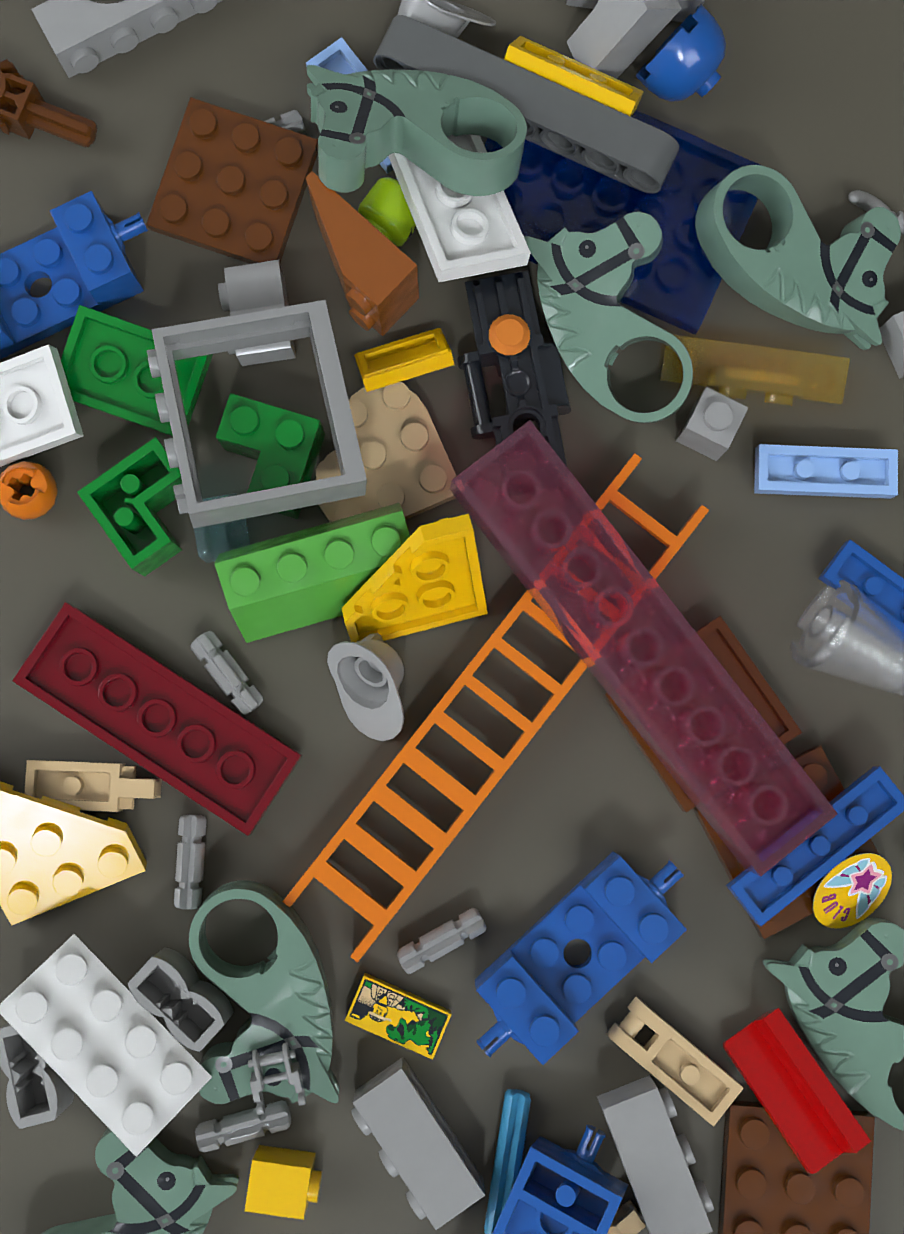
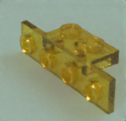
[660,335,850,406]

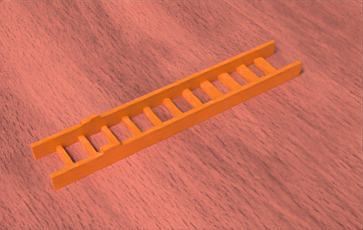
[282,453,709,963]

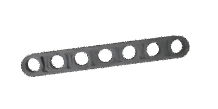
[373,15,679,194]

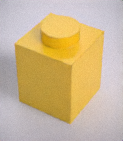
[245,1145,322,1220]

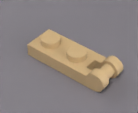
[606,996,744,1127]

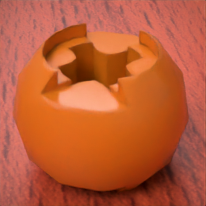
[0,461,58,520]

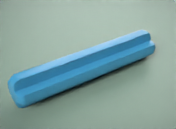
[484,1089,531,1234]

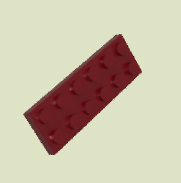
[12,602,303,836]

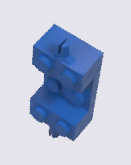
[0,191,148,359]
[475,852,687,1065]
[492,1125,629,1234]

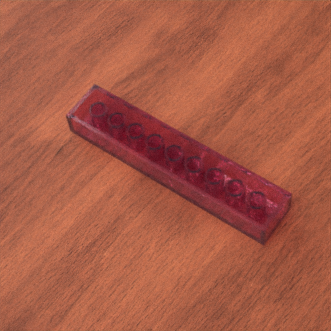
[449,421,838,877]

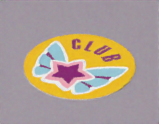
[813,853,892,928]

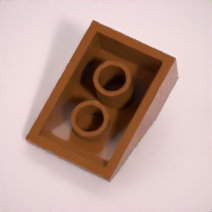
[306,171,419,337]

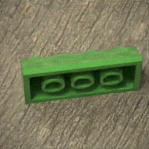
[214,503,410,643]

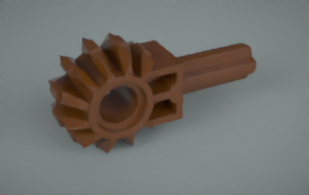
[0,59,97,148]

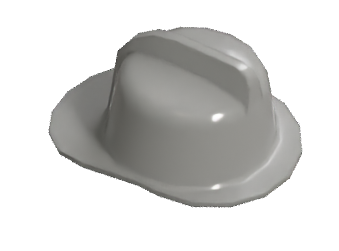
[397,0,496,38]
[327,633,405,741]

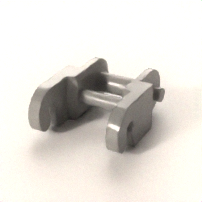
[248,1042,306,1115]

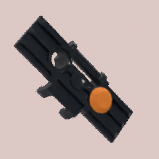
[457,271,571,498]

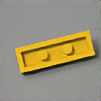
[504,36,644,116]

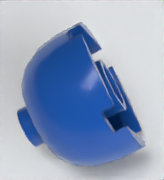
[636,4,726,102]

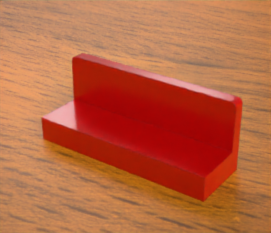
[723,1008,872,1174]

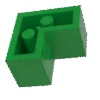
[216,393,325,519]
[77,437,183,576]

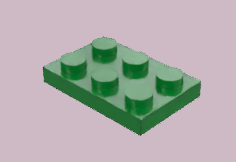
[61,305,213,436]

